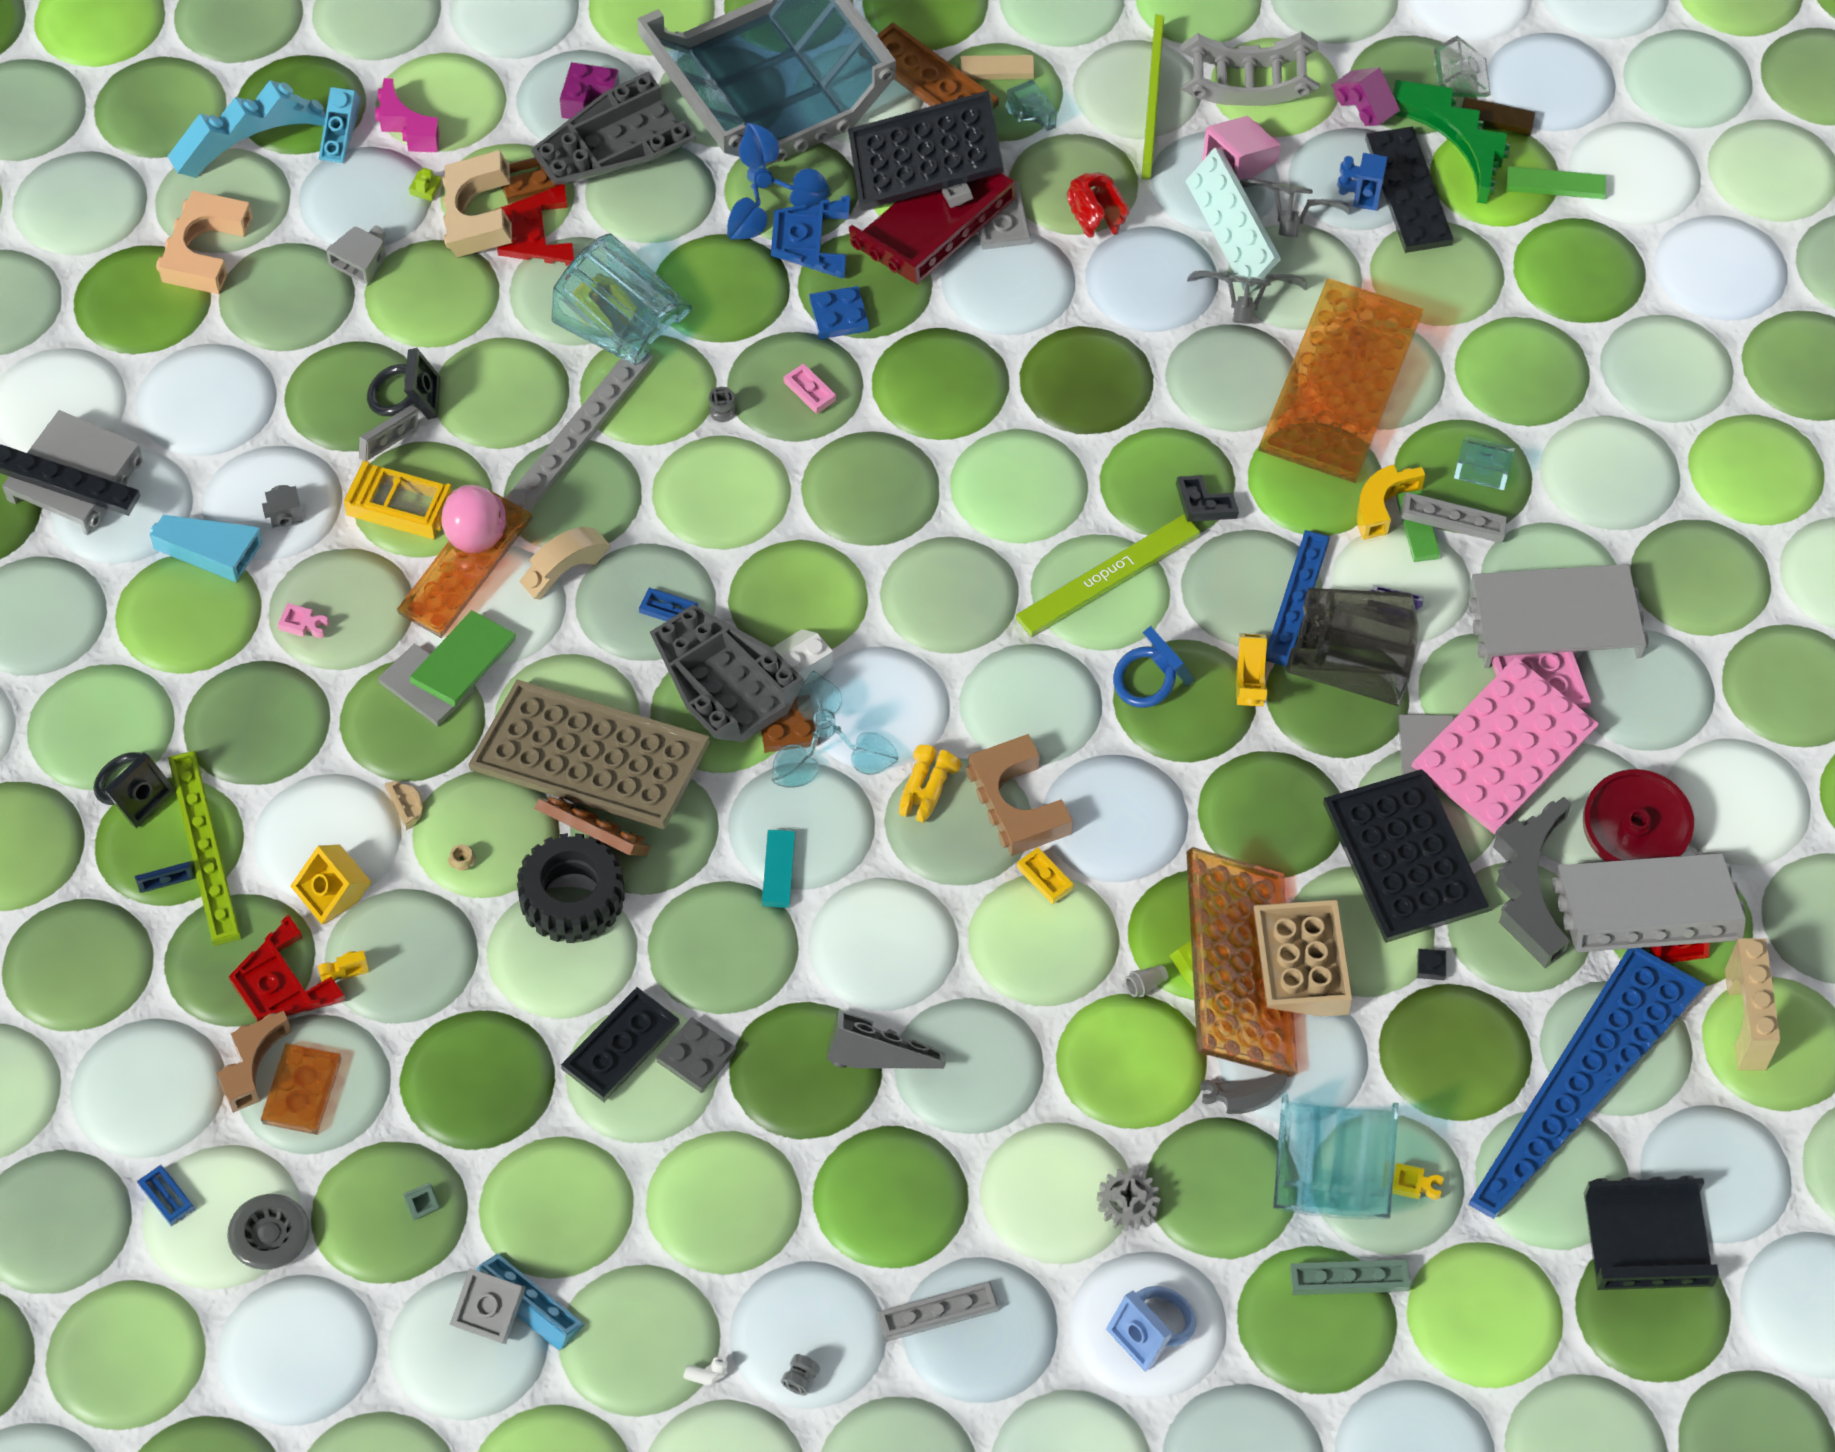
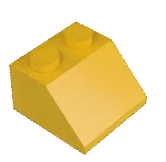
[290,844,372,924]

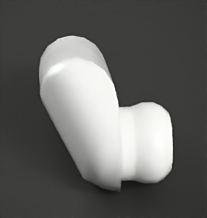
[684,1357,728,1385]

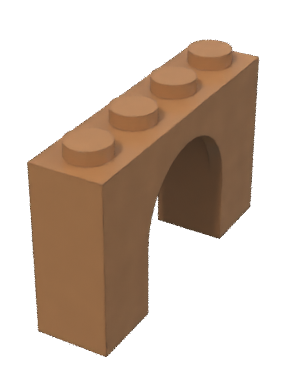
[966,734,1073,856]

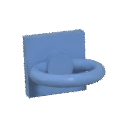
[1106,1286,1196,1372]

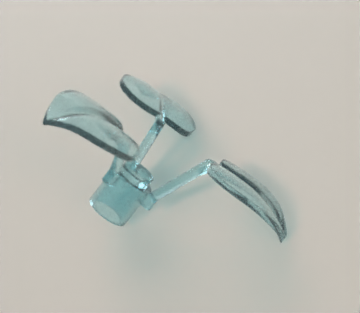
[772,671,899,788]

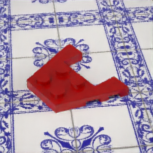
[493,184,575,267]
[228,915,345,1022]

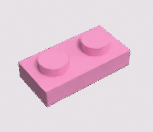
[784,363,836,414]

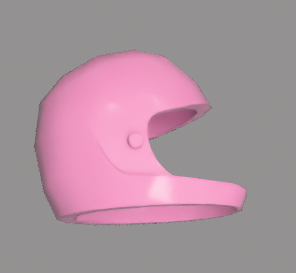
[442,485,506,553]

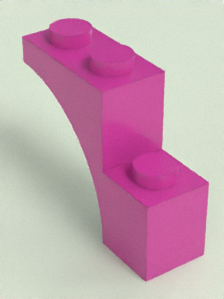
[375,78,440,152]

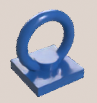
[1113,626,1195,708]

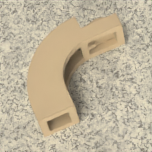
[519,527,611,600]

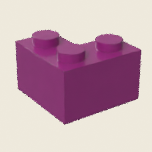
[560,62,620,119]
[1331,67,1400,126]

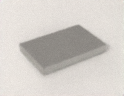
[978,181,1031,250]
[378,643,474,727]
[1398,714,1453,790]

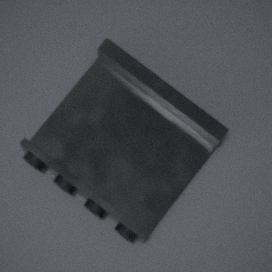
[1584,1175,1719,1290]

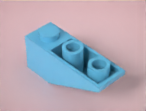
[319,87,361,163]

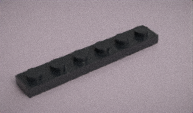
[0,444,141,516]

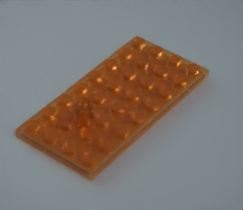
[1258,278,1423,483]
[1186,847,1298,1077]

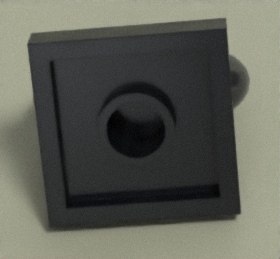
[367,348,440,420]
[93,752,176,828]

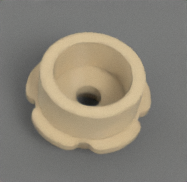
[448,844,476,871]

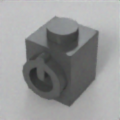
[262,485,303,528]

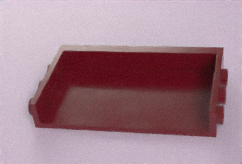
[849,173,1016,285]

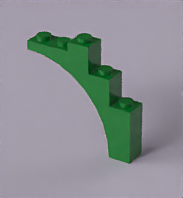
[1393,80,1510,204]

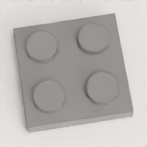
[450,1268,526,1344]

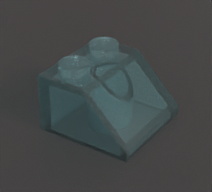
[1454,435,1515,490]

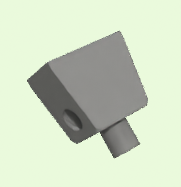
[326,225,386,285]

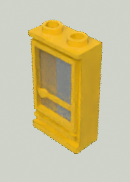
[344,461,452,540]

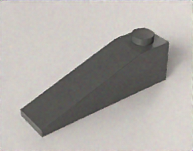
[827,1010,946,1069]

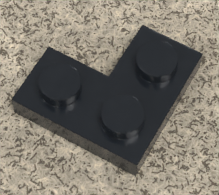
[1176,475,1239,522]

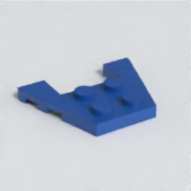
[771,195,850,278]

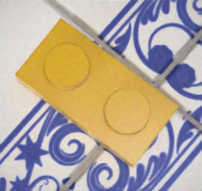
[1016,847,1074,905]

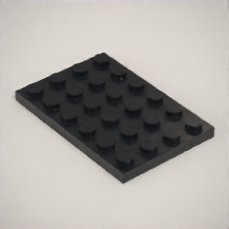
[848,90,1004,211]
[1323,769,1489,943]

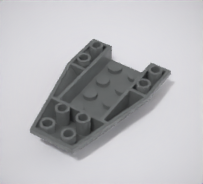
[531,71,696,185]
[650,605,804,742]

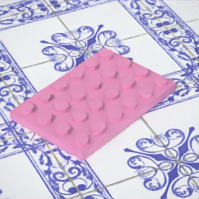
[1411,657,1599,835]

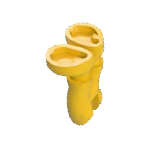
[898,745,962,823]

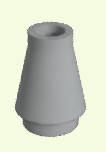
[1125,965,1168,997]

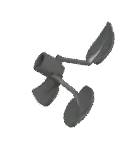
[1239,178,1350,237]
[1187,270,1307,324]

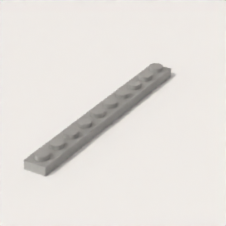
[499,345,654,540]

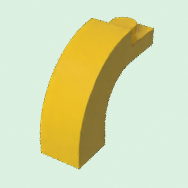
[1357,464,1425,540]
[1236,633,1267,707]

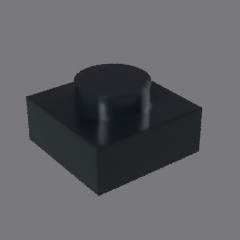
[1417,948,1446,981]

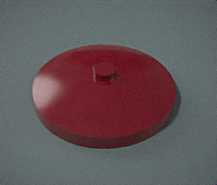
[1583,769,1694,862]

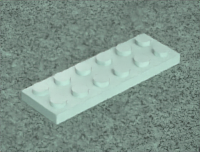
[1186,148,1281,292]

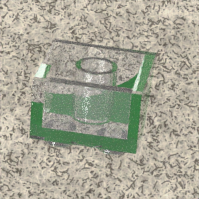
[1434,35,1491,97]

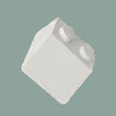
[772,629,833,688]

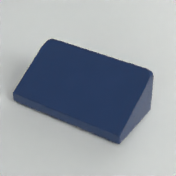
[135,861,194,893]

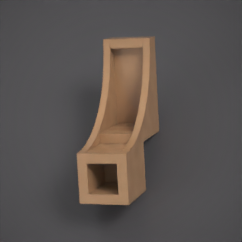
[216,1011,292,1113]

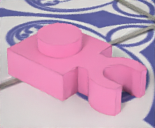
[278,603,329,638]

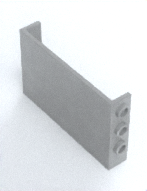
[1469,564,1649,668]
[1552,853,1746,952]

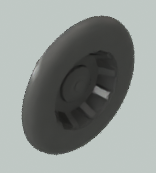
[227,1194,310,1270]

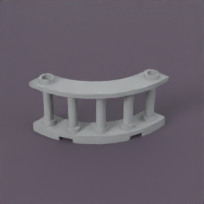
[1181,31,1320,106]

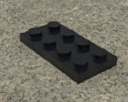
[561,987,680,1102]

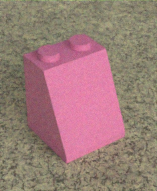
[1202,116,1281,181]

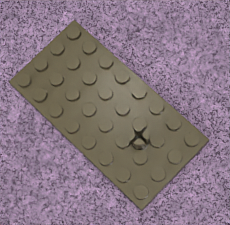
[468,679,711,829]

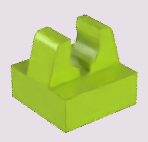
[409,167,442,201]

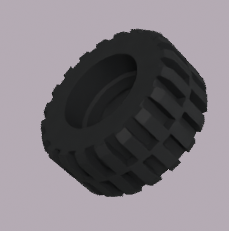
[517,833,625,943]

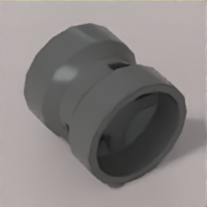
[709,387,735,422]
[781,1354,820,1396]

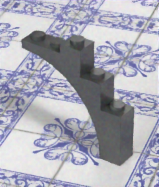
[1493,797,1571,968]

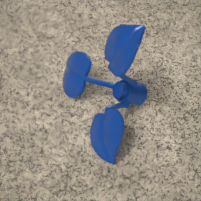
[727,123,830,239]

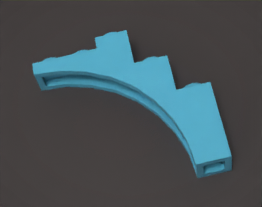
[168,80,326,178]

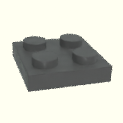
[656,1017,737,1093]

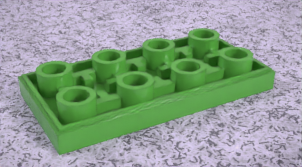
[410,610,516,707]

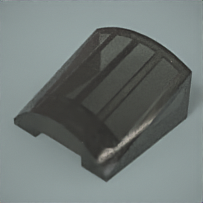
[1286,588,1419,706]

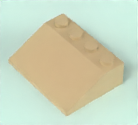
[1254,900,1352,1017]

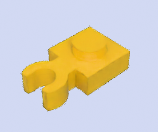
[317,950,369,982]
[1390,1163,1444,1200]

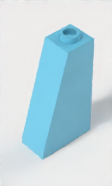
[150,515,263,583]

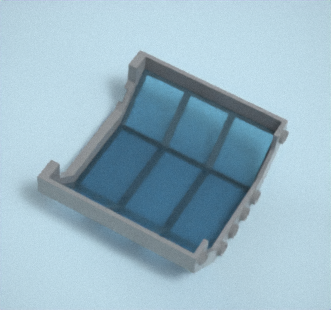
[637,0,896,166]

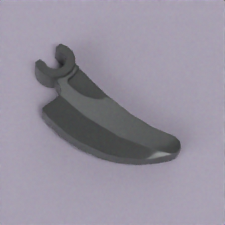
[1200,1071,1287,1114]

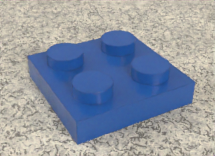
[809,286,869,340]

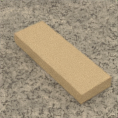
[961,55,1034,80]

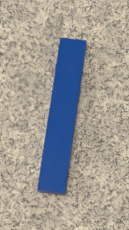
[1265,530,1330,668]

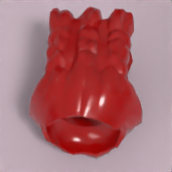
[1066,172,1129,238]

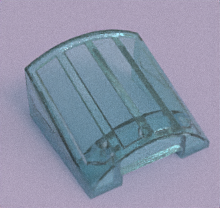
[551,233,692,366]
[1273,1093,1399,1219]

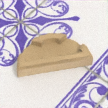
[385,781,423,831]

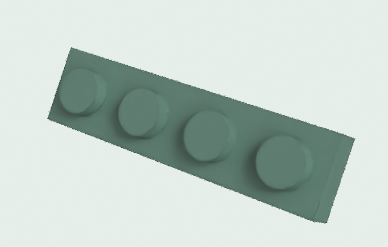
[1289,1260,1410,1295]

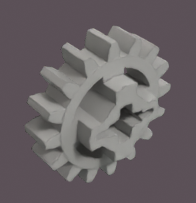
[1096,1168,1160,1231]

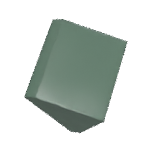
[403,1182,440,1220]

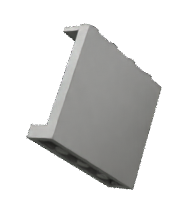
[2,410,143,535]

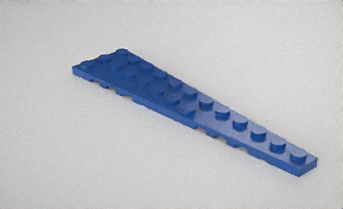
[1469,948,1706,1219]

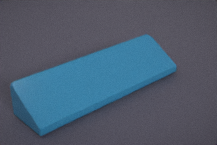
[477,1253,584,1350]

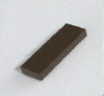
[1462,97,1536,135]

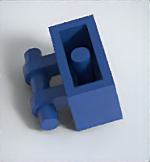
[1337,153,1387,211]

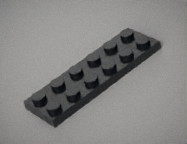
[1365,126,1454,253]

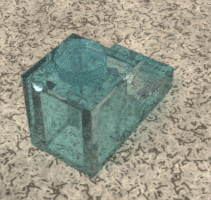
[1005,79,1057,131]

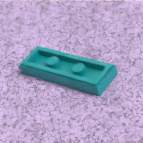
[762,830,795,908]

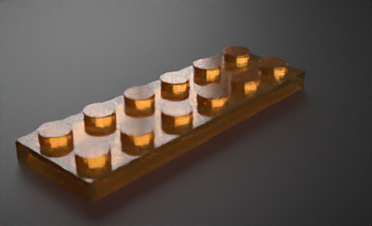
[397,489,533,639]

